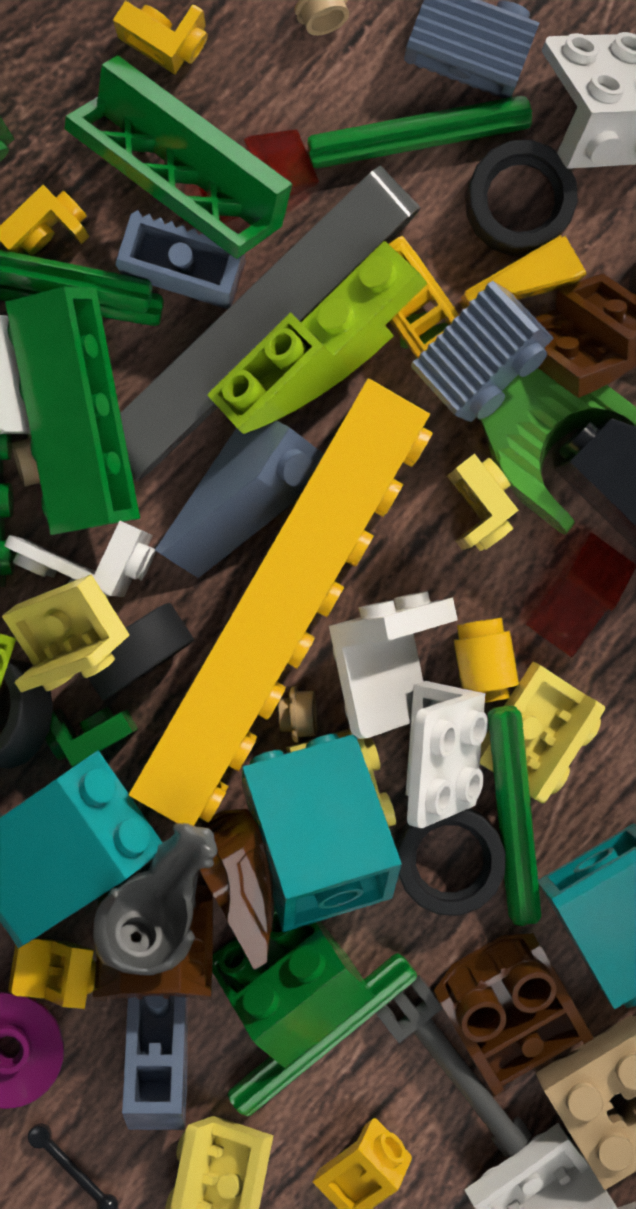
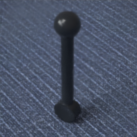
[28,1123,119,1209]

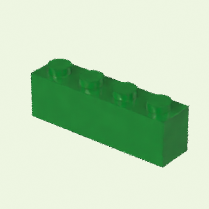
[5,286,140,535]

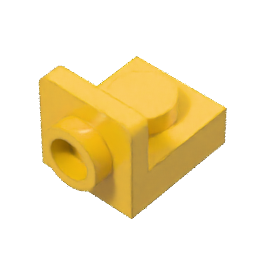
[113,0,208,75]
[0,185,90,256]
[313,1118,412,1209]

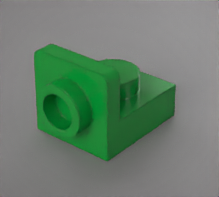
[45,707,138,767]

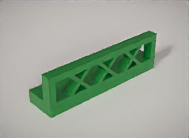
[64,55,292,259]

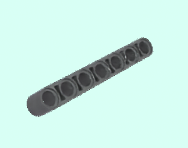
[120,165,421,482]

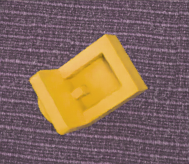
[8,938,96,1009]

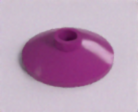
[0,992,64,1109]

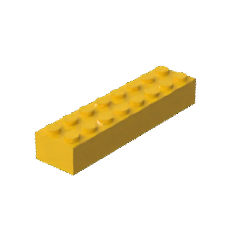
[129,378,433,826]

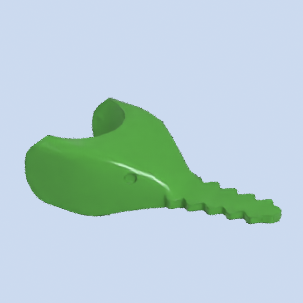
[400,312,636,535]

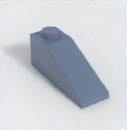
[155,420,324,578]
[122,996,188,1130]

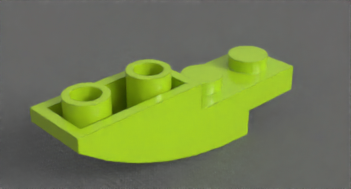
[207,240,427,434]

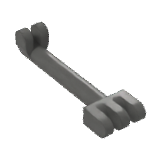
[376,975,532,1157]

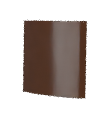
[535,273,636,398]

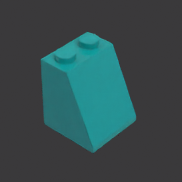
[242,734,402,932]
[0,750,163,948]
[538,823,636,1009]

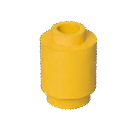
[453,617,519,703]

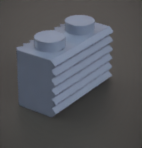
[404,0,539,99]
[115,210,246,309]
[411,281,554,422]

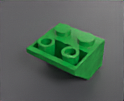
[212,905,375,1068]

